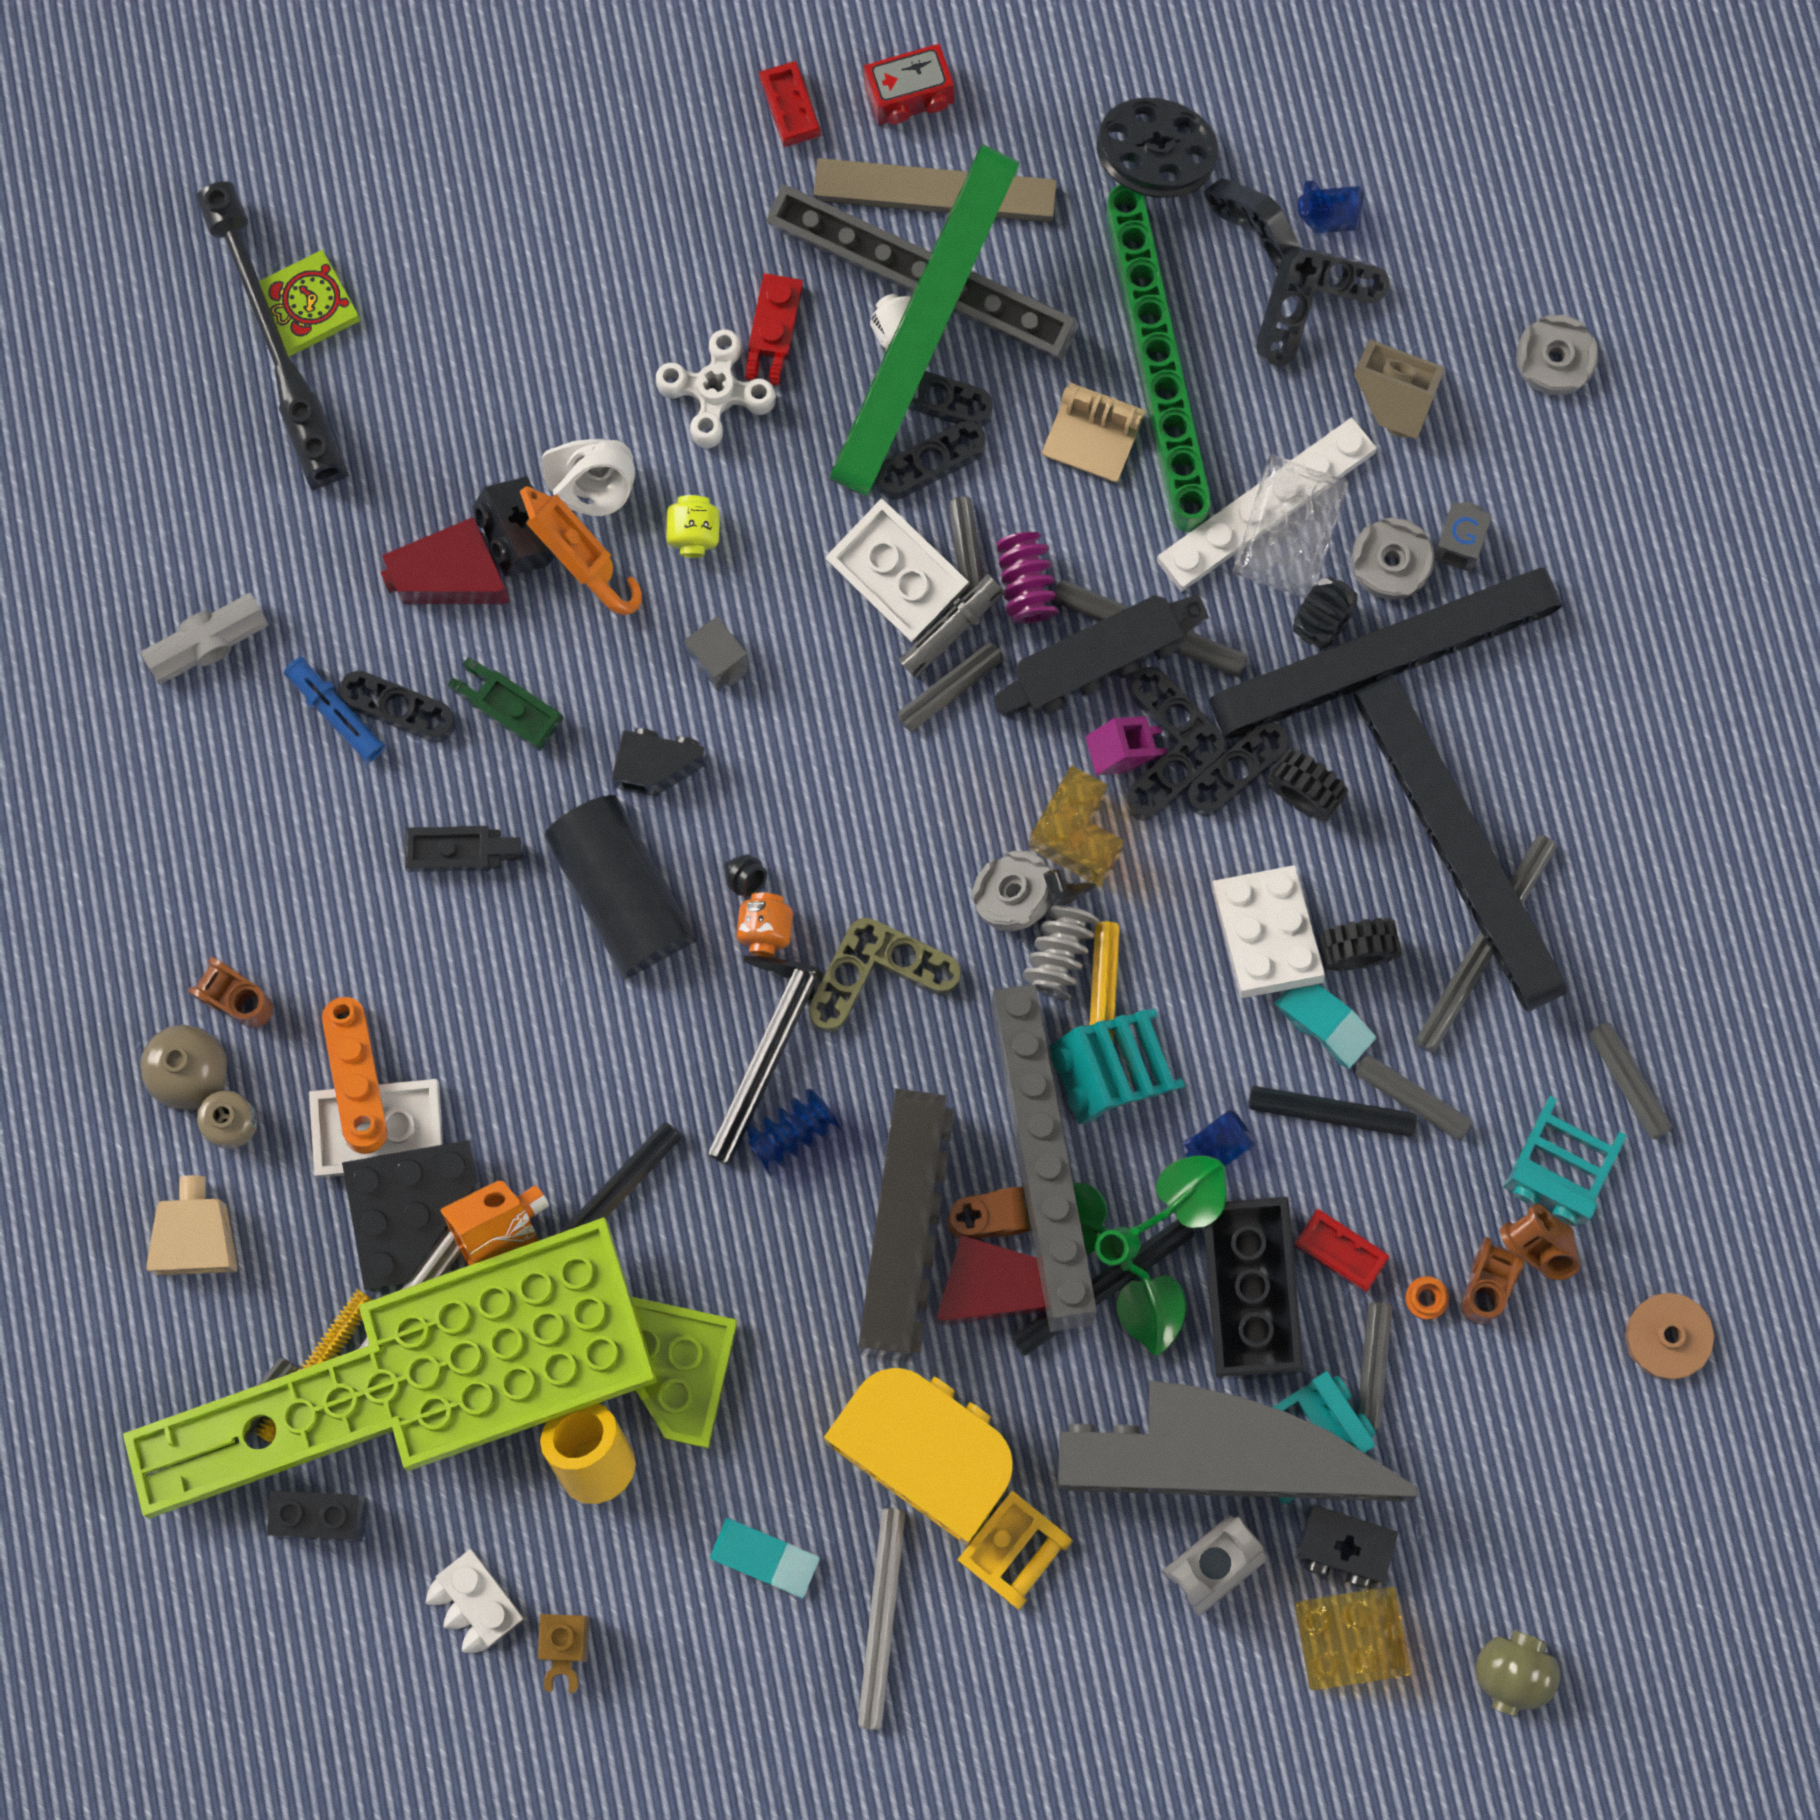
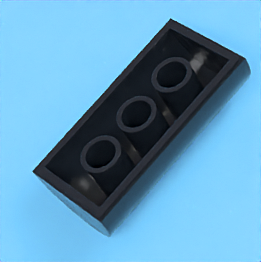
[544,795,698,981]
[1204,1197,1304,1379]

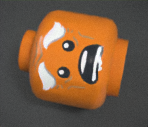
[736,892,794,957]

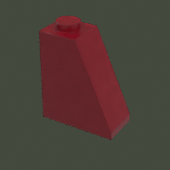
[380,517,510,605]
[936,1235,1046,1325]

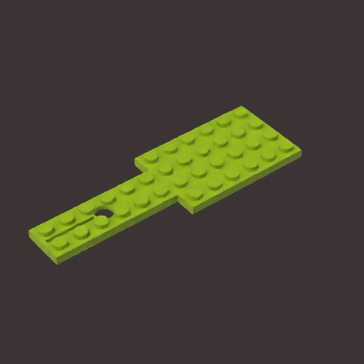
[123,1218,657,1519]

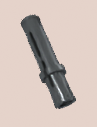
[898,574,1006,678]

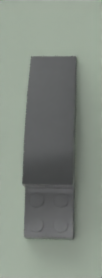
[1058,1380,1418,1502]

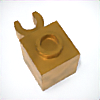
[538,1614,590,1693]

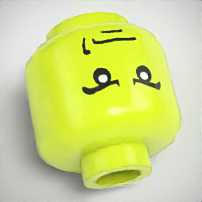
[666,495,720,558]

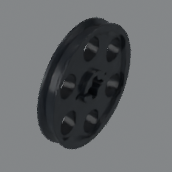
[1096,98,1218,198]

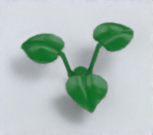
[1073,1156,1227,1356]

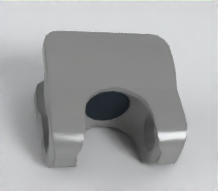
[1162,1515,1267,1617]

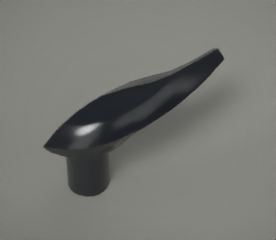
[1043,869,1096,906]
[743,956,823,1000]

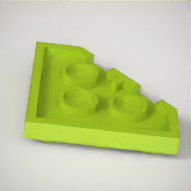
[631,1297,738,1449]

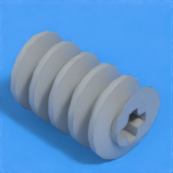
[1023,905,1099,1001]

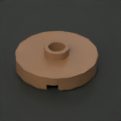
[1625,1292,1714,1381]

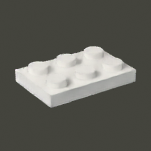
[825,498,971,644]
[1212,865,1325,998]
[309,1079,443,1178]

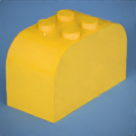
[823,1368,1013,1546]

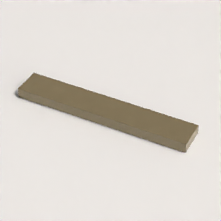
[813,158,1057,222]

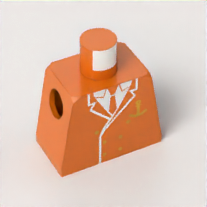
[440,1181,549,1266]

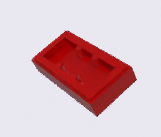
[758,61,821,148]
[1293,1208,1390,1293]

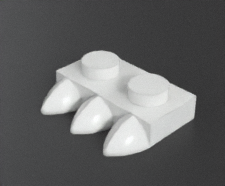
[426,1549,525,1653]

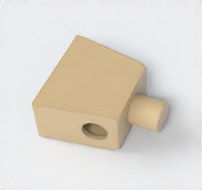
[147,1175,237,1276]

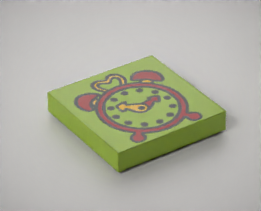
[259,249,361,357]

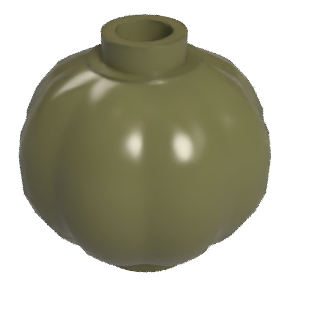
[1476,1630,1560,1717]

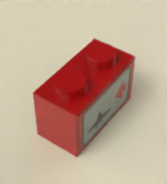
[863,43,954,125]

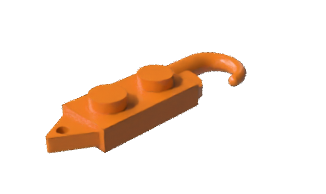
[520,486,642,615]

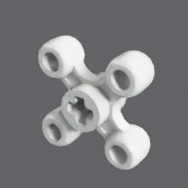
[656,329,776,448]

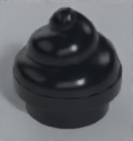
[724,854,767,897]

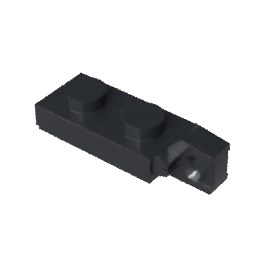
[405,826,523,872]

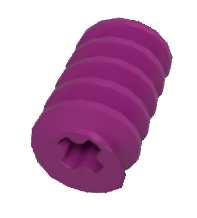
[997,532,1059,624]

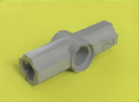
[141,592,269,685]

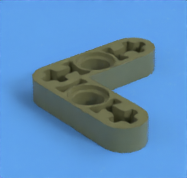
[809,918,961,1033]

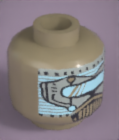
[197,1090,258,1149]

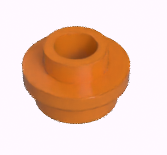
[1405,1276,1449,1320]

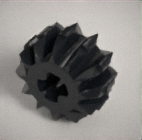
[1293,576,1358,649]

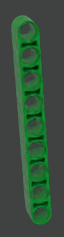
[829,144,1020,497]
[1106,184,1210,532]

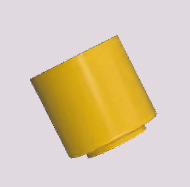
[540,1403,636,1504]

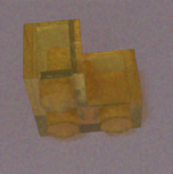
[1029,765,1124,888]

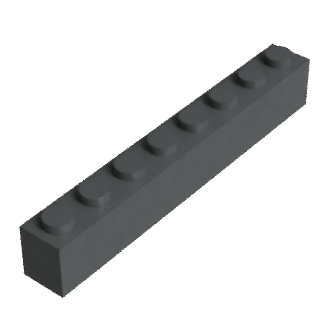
[765,184,1079,362]
[991,984,1097,1332]

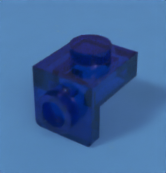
[1298,180,1364,234]
[1183,1108,1258,1168]

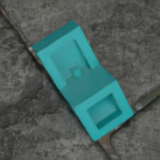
[1274,984,1376,1069]
[709,1518,820,1599]

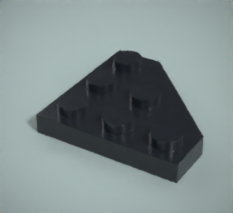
[342,1139,479,1290]

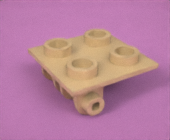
[1041,383,1146,483]

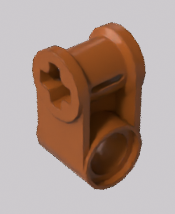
[187,956,273,1028]
[947,1187,1031,1239]
[1500,1204,1580,1280]
[1461,1237,1525,1325]

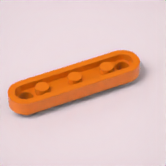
[322,997,388,1154]

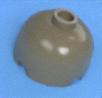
[140,1024,228,1110]

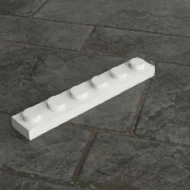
[1157,417,1377,592]

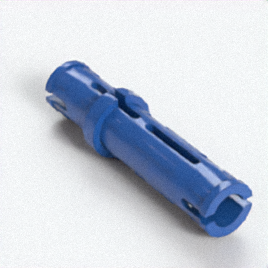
[283,656,386,764]

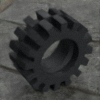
[1266,749,1348,822]
[1320,918,1402,971]

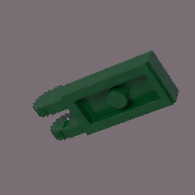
[447,657,564,752]

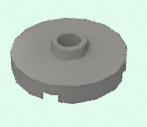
[1516,315,1598,395]
[1351,517,1435,600]
[972,851,1052,931]

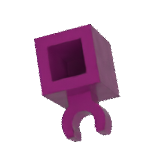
[1085,716,1168,775]

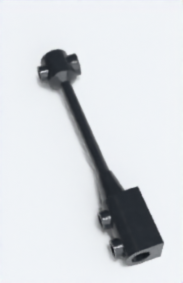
[196,181,350,491]

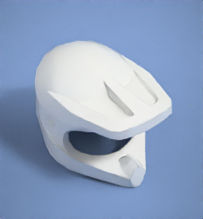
[542,439,635,516]

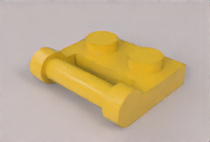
[957,1491,1073,1610]

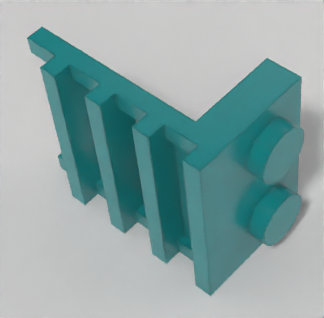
[1049,1008,1186,1125]
[1503,1096,1627,1227]
[1272,1371,1376,1506]

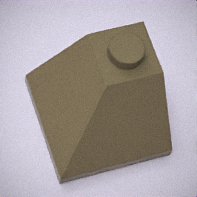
[1354,339,1446,439]

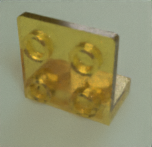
[1295,1586,1411,1690]

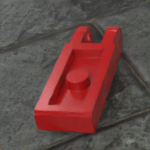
[745,273,804,386]

